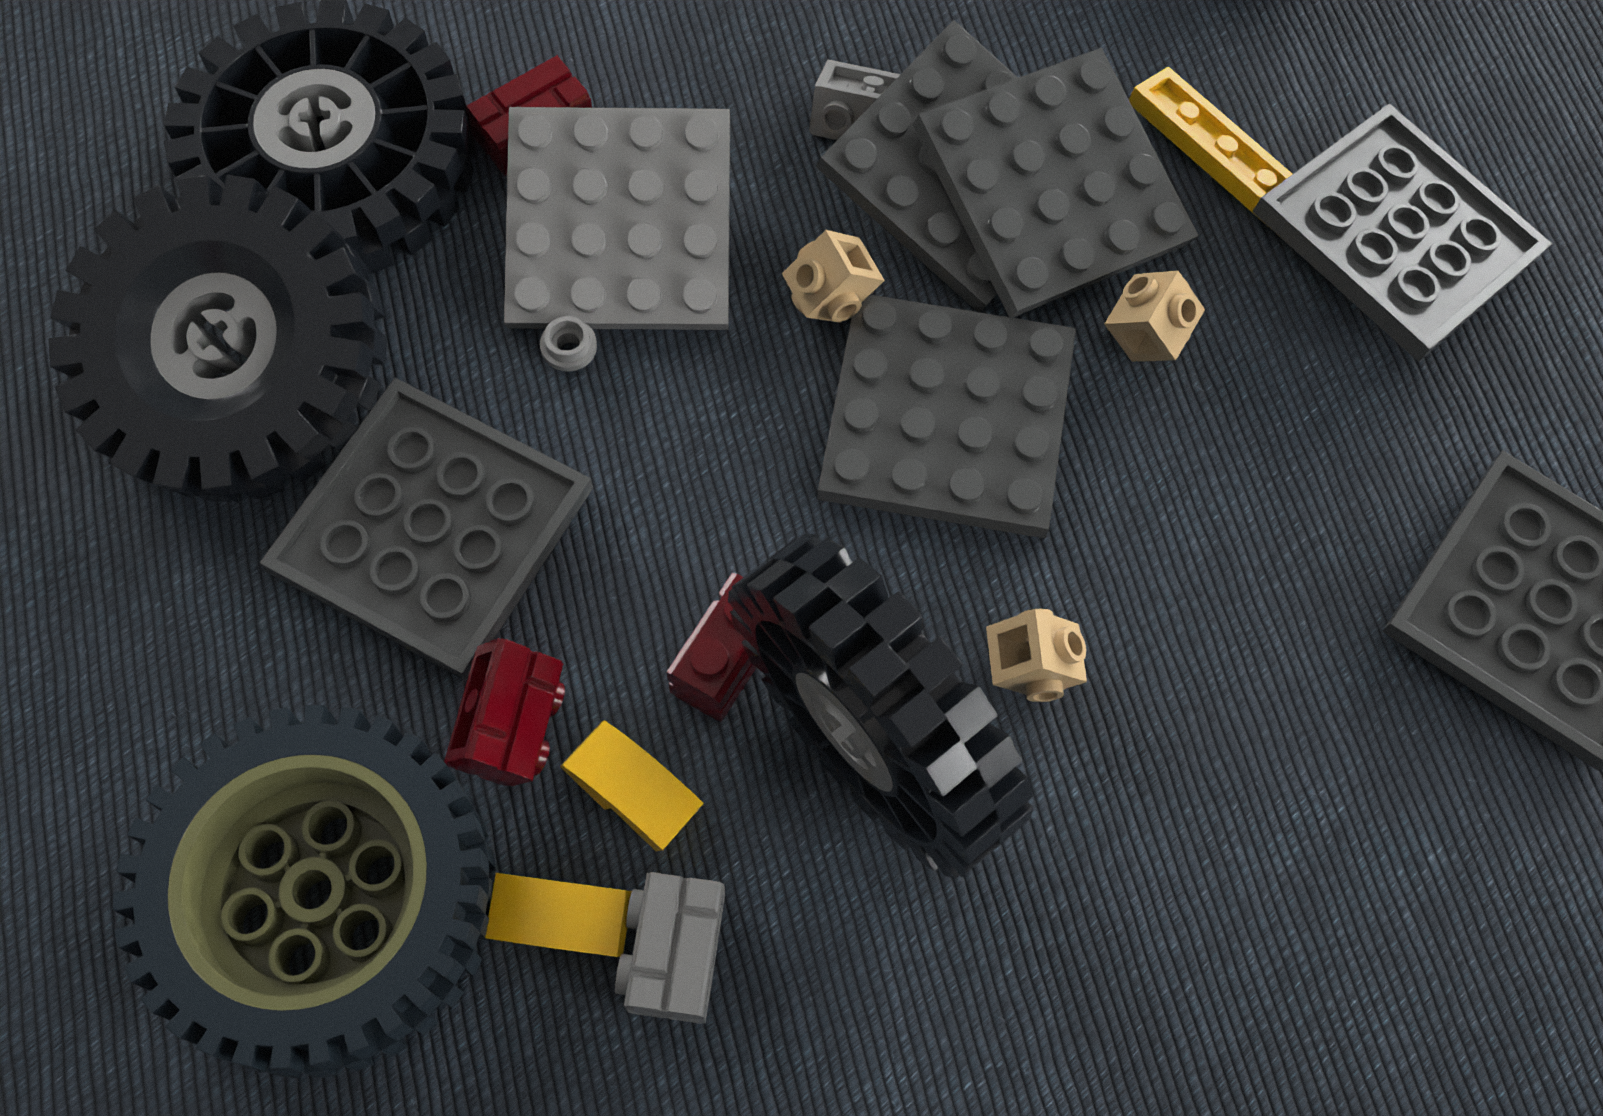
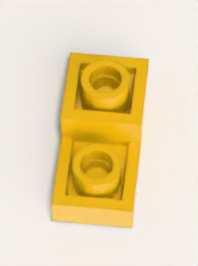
[560,720,704,851]
[485,873,632,957]

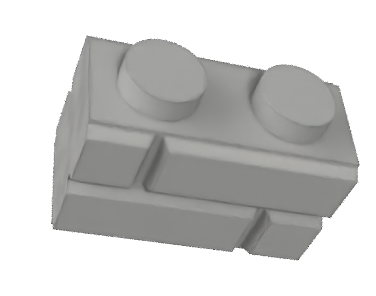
[615,872,725,1024]

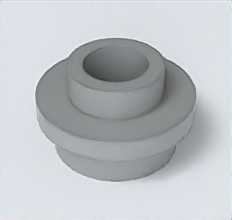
[540,316,597,371]

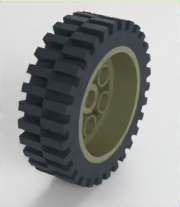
[113,705,496,1078]

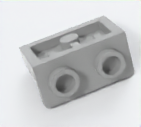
[809,59,900,140]

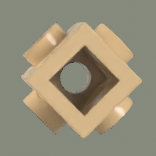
[782,230,885,323]
[1104,271,1205,362]
[986,609,1087,702]

